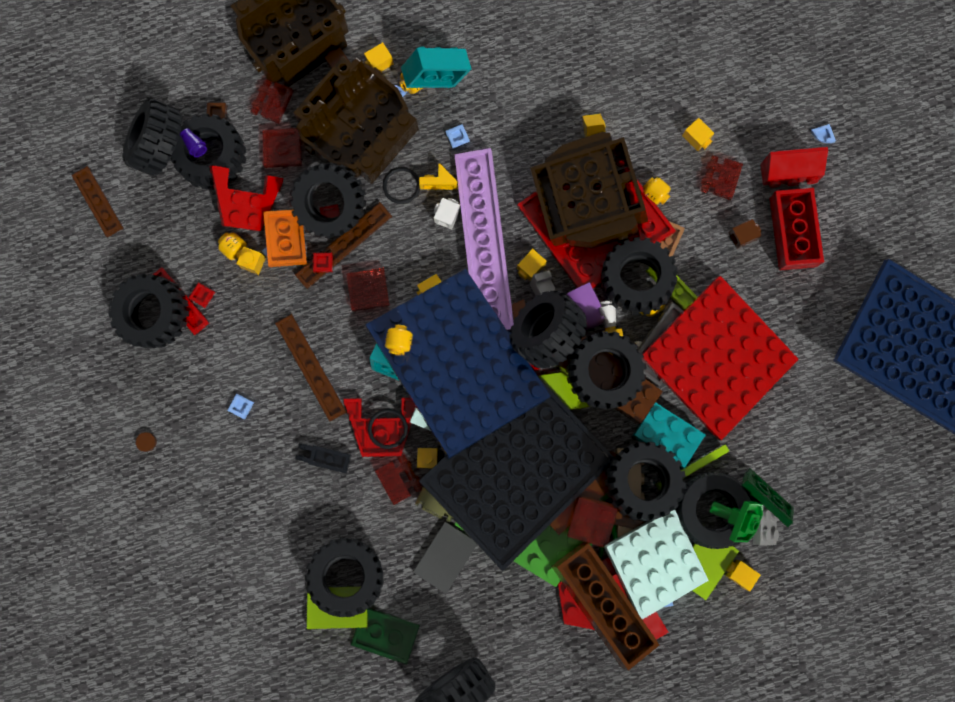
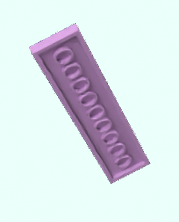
[454,148,514,331]

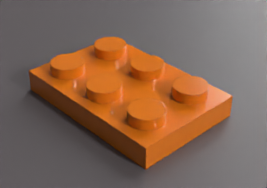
[264,210,307,267]

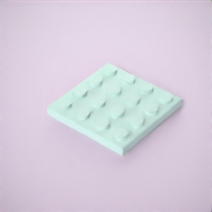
[604,510,709,619]

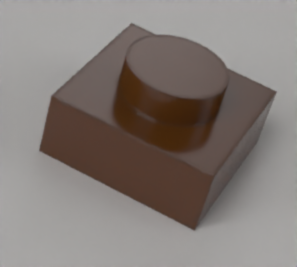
[206,103,227,120]

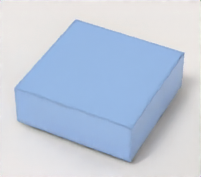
[445,124,470,148]
[227,394,254,419]

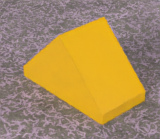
[582,114,605,137]

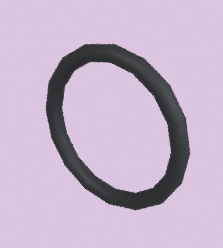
[383,167,420,204]
[368,409,408,449]

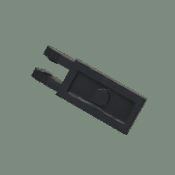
[295,443,352,474]

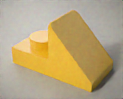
[419,163,458,190]

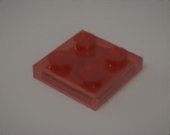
[262,128,302,168]
[346,268,390,312]
[567,497,618,548]

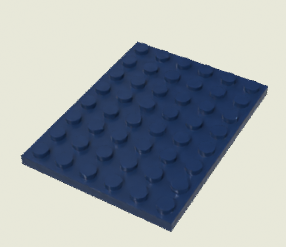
[833,259,955,434]
[365,269,551,459]

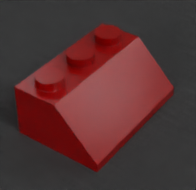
[760,147,828,188]

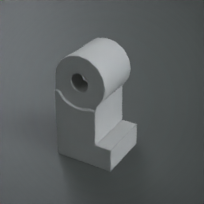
[530,271,556,296]

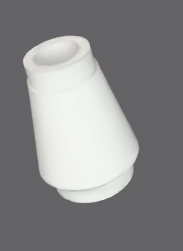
[599,300,616,328]

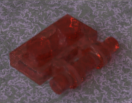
[250,79,294,124]
[701,156,743,200]
[375,455,422,505]

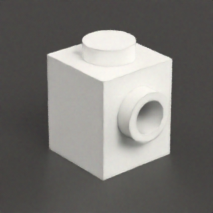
[434,198,460,230]

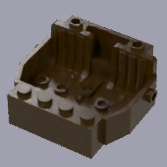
[230,0,349,87]
[293,57,419,184]
[530,132,648,248]

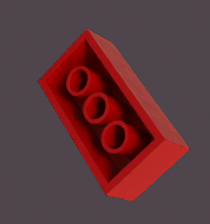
[769,188,824,271]

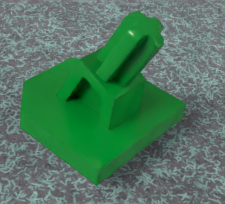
[710,501,763,542]

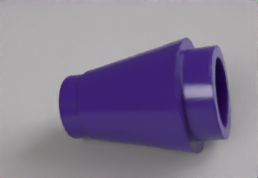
[180,129,207,158]

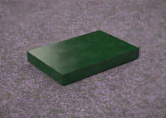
[742,468,794,527]
[351,608,420,665]

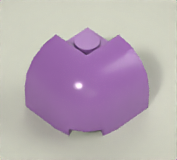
[566,282,605,330]

